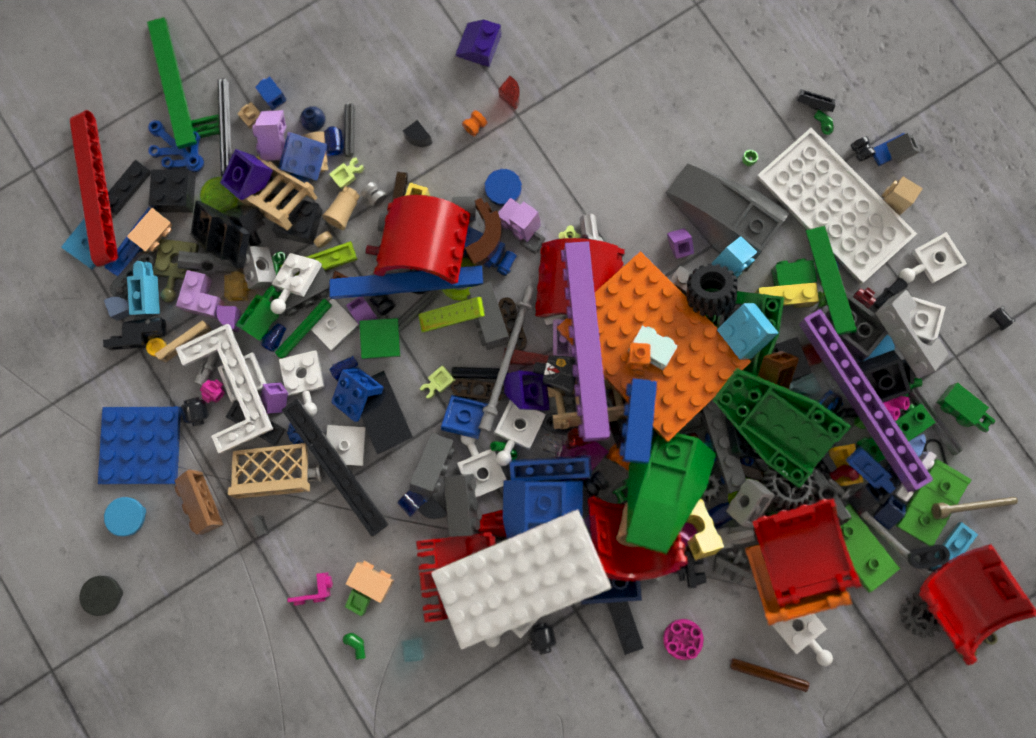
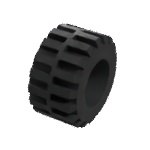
[687,263,738,317]

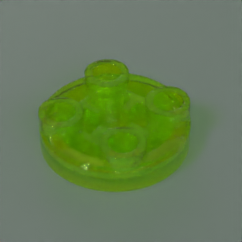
[200,177,238,213]

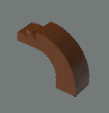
[465,198,502,266]

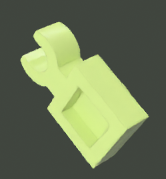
[329,158,364,190]
[420,366,455,399]

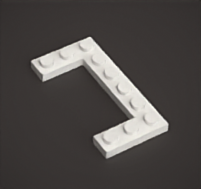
[176,324,273,454]

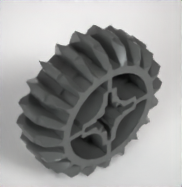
[761,466,817,511]

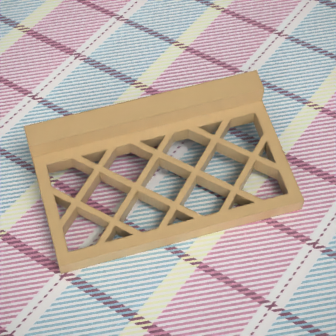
[228,443,310,499]

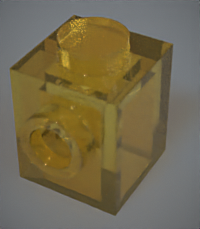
[224,272,251,301]

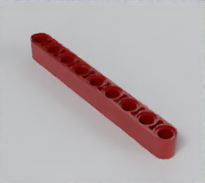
[70,110,118,267]

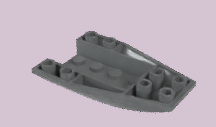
[666,163,790,272]

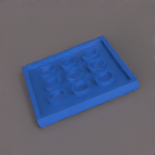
[98,407,181,484]

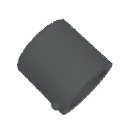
[452,196,476,221]

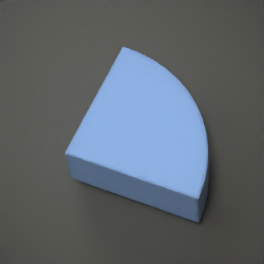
[909,434,926,457]

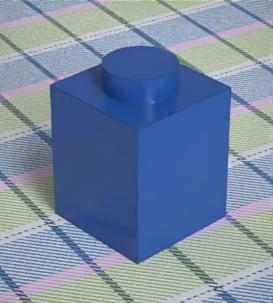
[255,76,287,111]

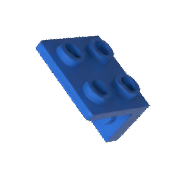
[278,132,327,180]
[331,368,384,422]

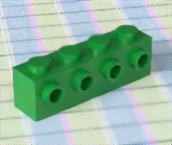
[855,403,936,463]

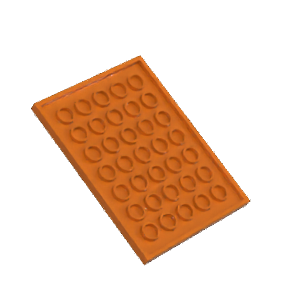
[557,251,751,442]

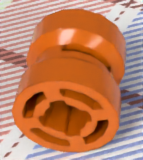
[462,110,487,136]

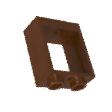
[758,351,799,390]

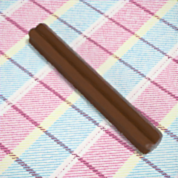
[730,658,810,692]

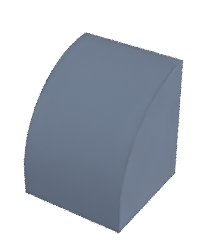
[104,297,130,321]

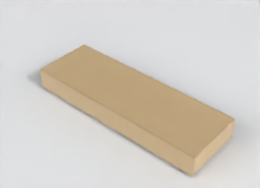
[155,320,212,362]

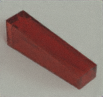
[503,348,549,365]

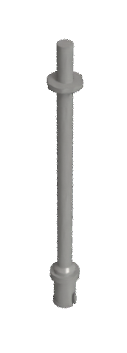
[478,286,534,432]
[827,477,934,581]

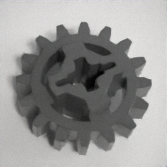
[900,593,941,638]

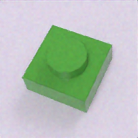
[345,589,371,616]

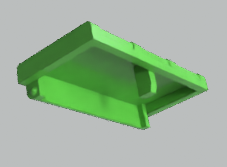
[896,459,972,546]
[840,504,900,593]

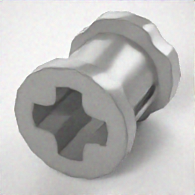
[300,464,324,482]

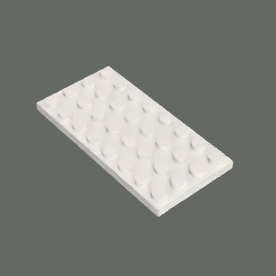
[756,128,917,284]
[431,510,611,649]

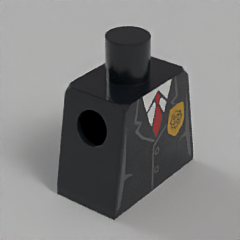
[533,355,576,397]

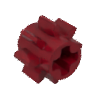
[852,287,876,309]

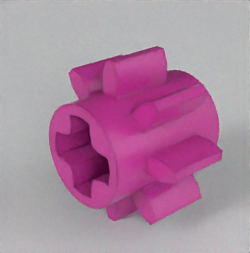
[200,379,225,404]

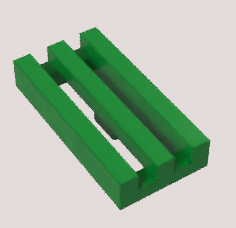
[191,114,219,139]

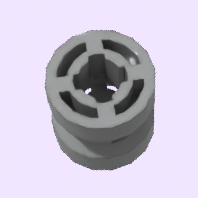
[361,182,387,208]

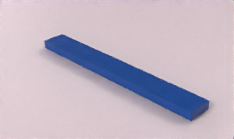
[330,265,483,299]

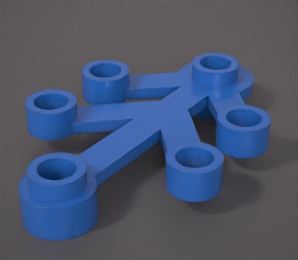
[148,120,204,172]

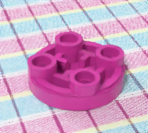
[663,619,704,660]

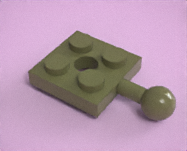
[153,239,199,303]

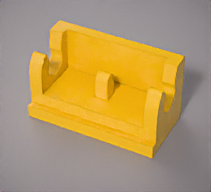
[828,444,863,486]

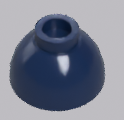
[300,106,326,132]

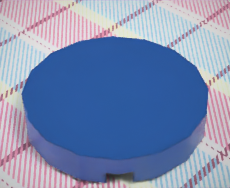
[485,169,522,206]

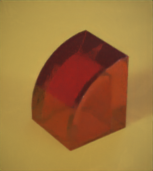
[498,76,520,109]
[801,343,823,367]

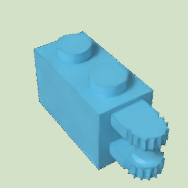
[127,261,160,315]

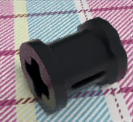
[989,306,1016,331]

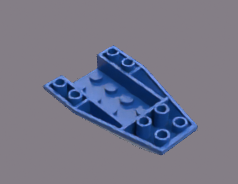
[503,480,583,540]

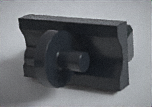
[673,551,706,588]

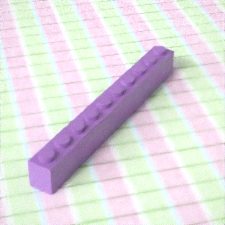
[561,241,610,442]
[799,309,933,492]

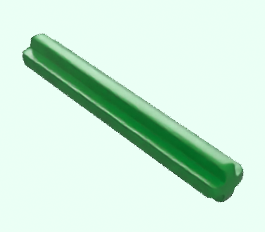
[275,299,332,359]

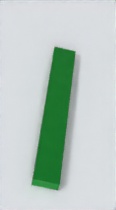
[147,17,197,149]

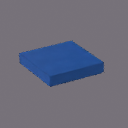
[441,395,488,439]

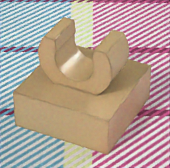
[237,102,260,129]

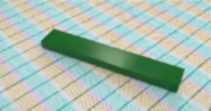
[806,226,857,336]

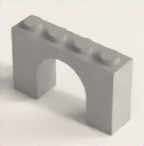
[875,289,949,379]

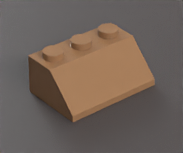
[174,469,224,535]

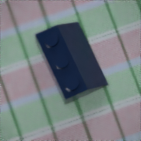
[581,578,642,604]

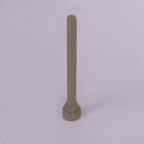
[931,497,1018,519]

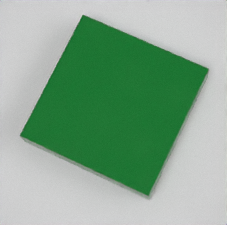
[359,318,401,360]

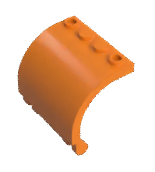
[745,544,852,626]

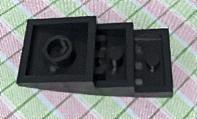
[190,200,250,269]
[361,371,414,454]

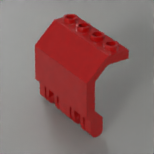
[416,532,496,622]

